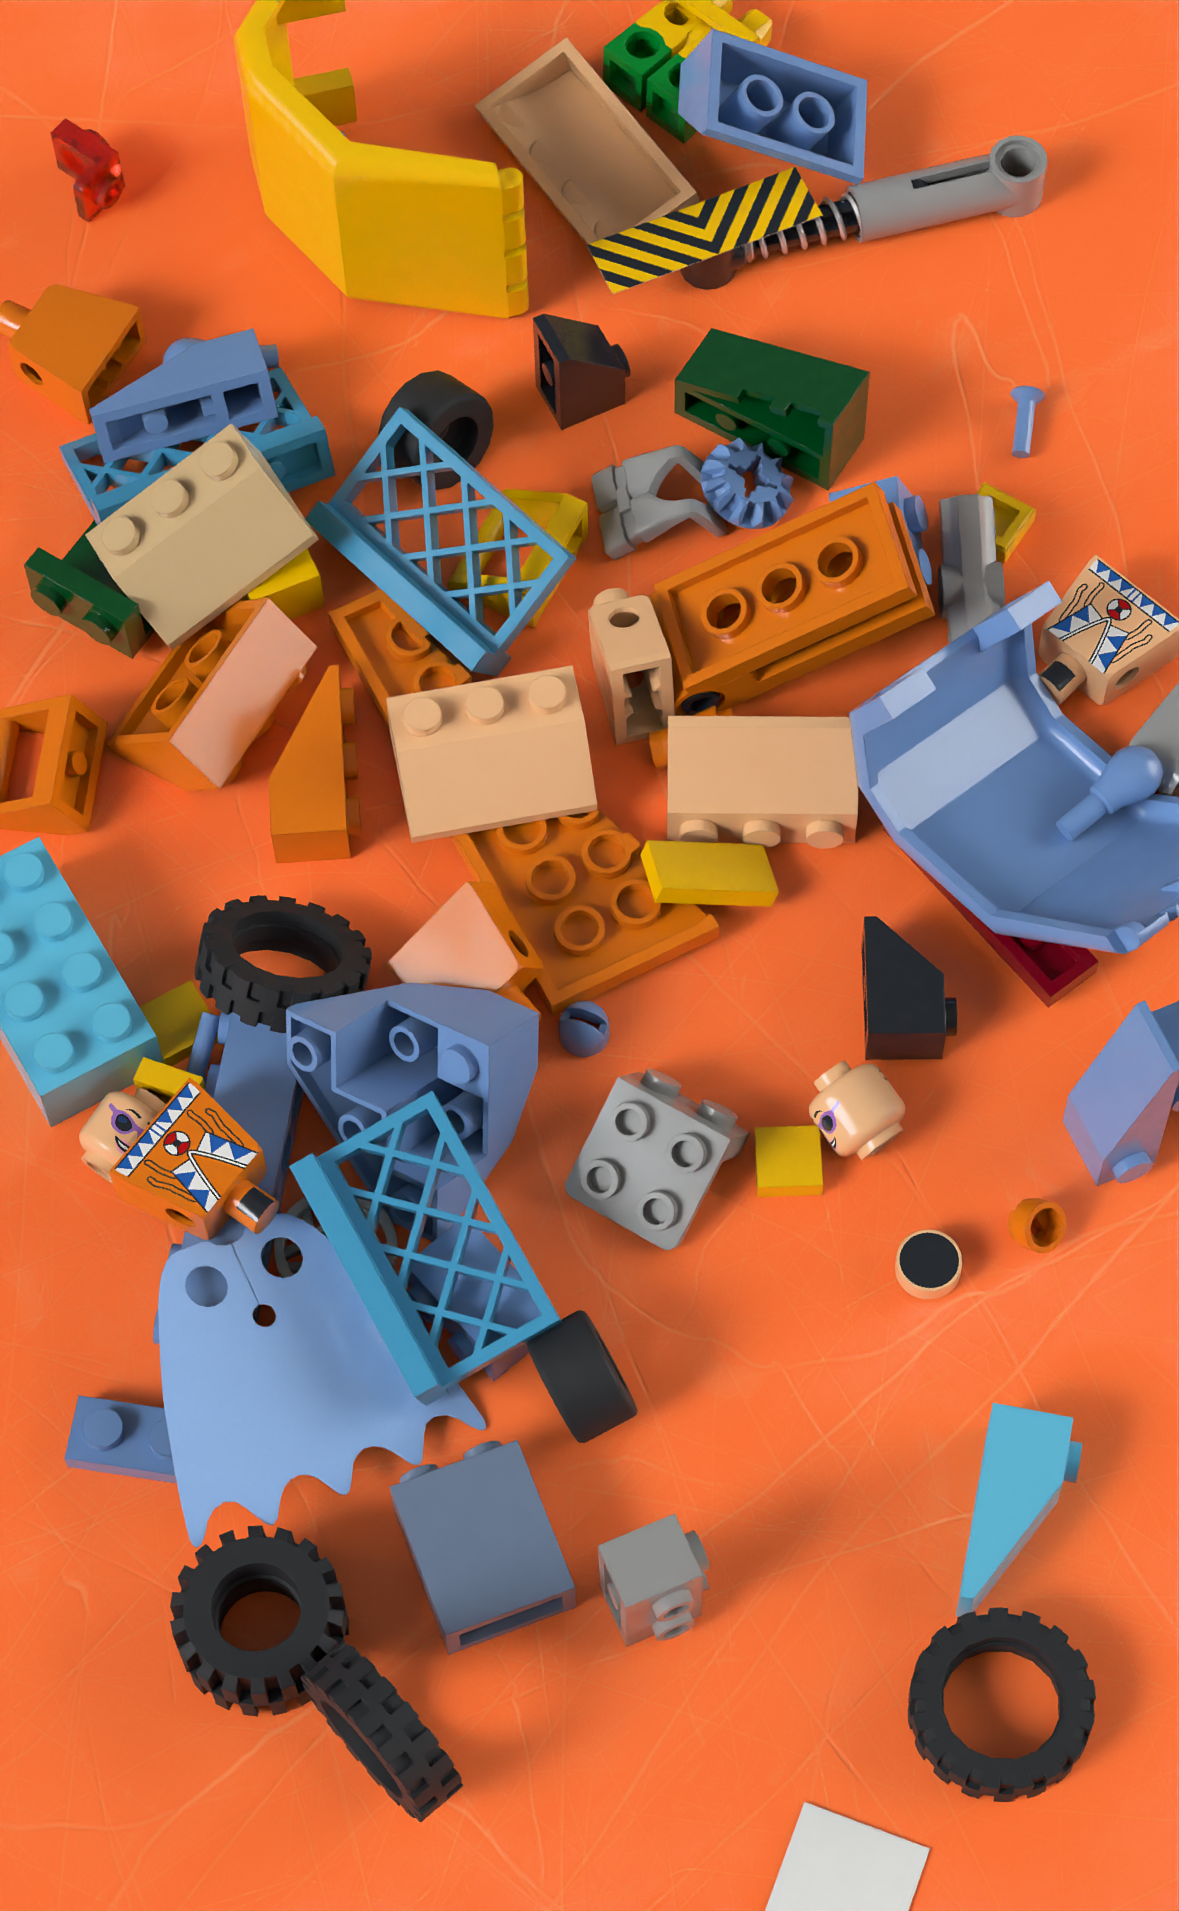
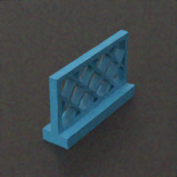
[59,367,335,525]
[305,407,577,677]
[289,1091,562,1406]

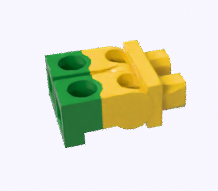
[603,0,773,144]

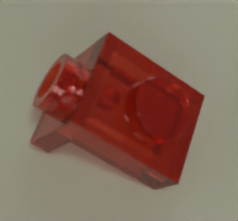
[50,118,125,223]

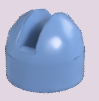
[558,1001,610,1057]

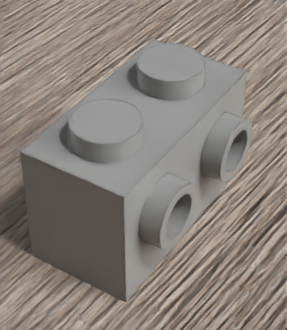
[598,1514,710,1647]

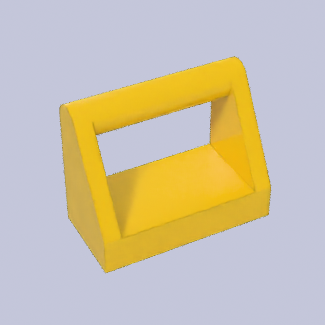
[447,489,588,628]

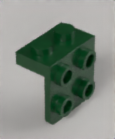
[24,520,155,659]

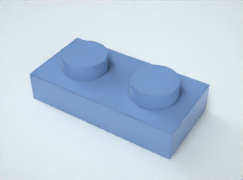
[64,1395,177,1484]

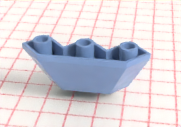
[286,983,539,1242]

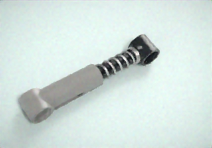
[680,135,1048,290]

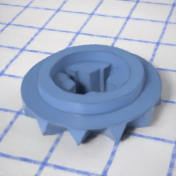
[700,437,794,529]

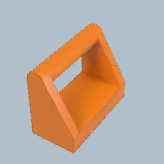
[0,694,108,835]

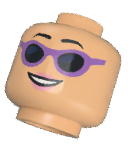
[809,1060,905,1161]
[79,1088,166,1184]

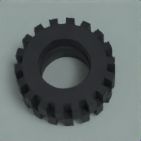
[170,1525,349,1717]

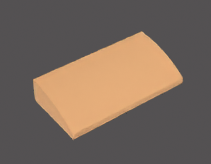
[474,37,700,245]

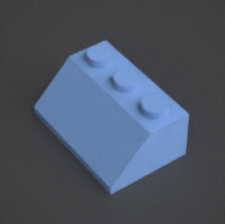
[678,29,867,185]

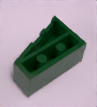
[674,328,870,491]

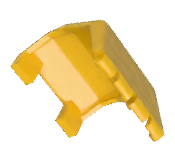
[234,0,529,319]

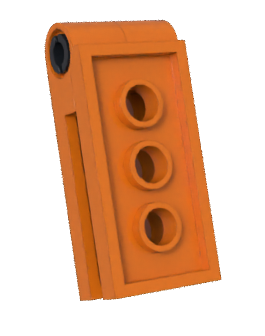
[647,481,935,716]

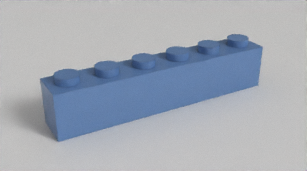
[153,1011,304,1344]

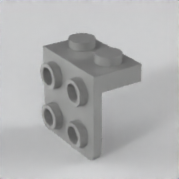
[565,1068,750,1250]

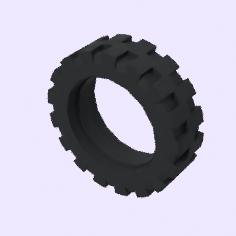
[194,895,372,1033]
[907,1607,1096,1802]
[301,1642,463,1822]

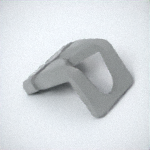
[591,445,727,560]

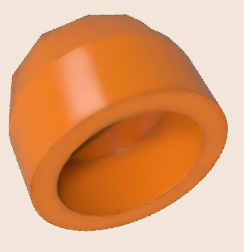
[1008,1198,1067,1253]

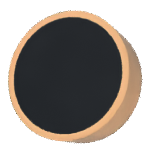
[895,1230,962,1300]

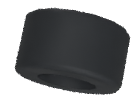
[378,370,494,490]
[526,1310,637,1443]

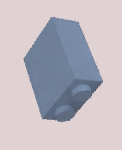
[389,1440,577,1655]

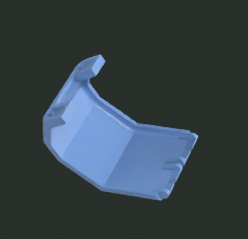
[849,581,1179,954]

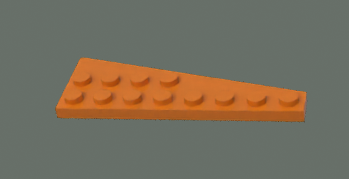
[328,589,719,1017]

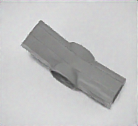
[938,494,1005,643]

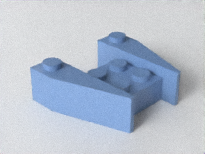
[1062,1001,1179,1186]

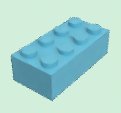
[0,837,164,1127]

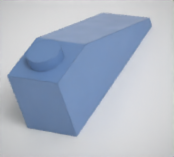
[89,328,278,463]

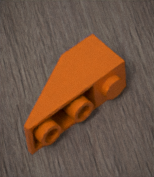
[268,665,361,864]

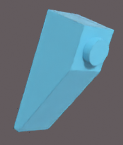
[955,1403,1082,1617]

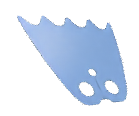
[158,1213,486,1548]

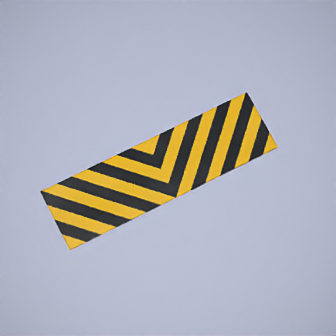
[587,167,822,294]

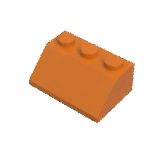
[104,598,317,791]

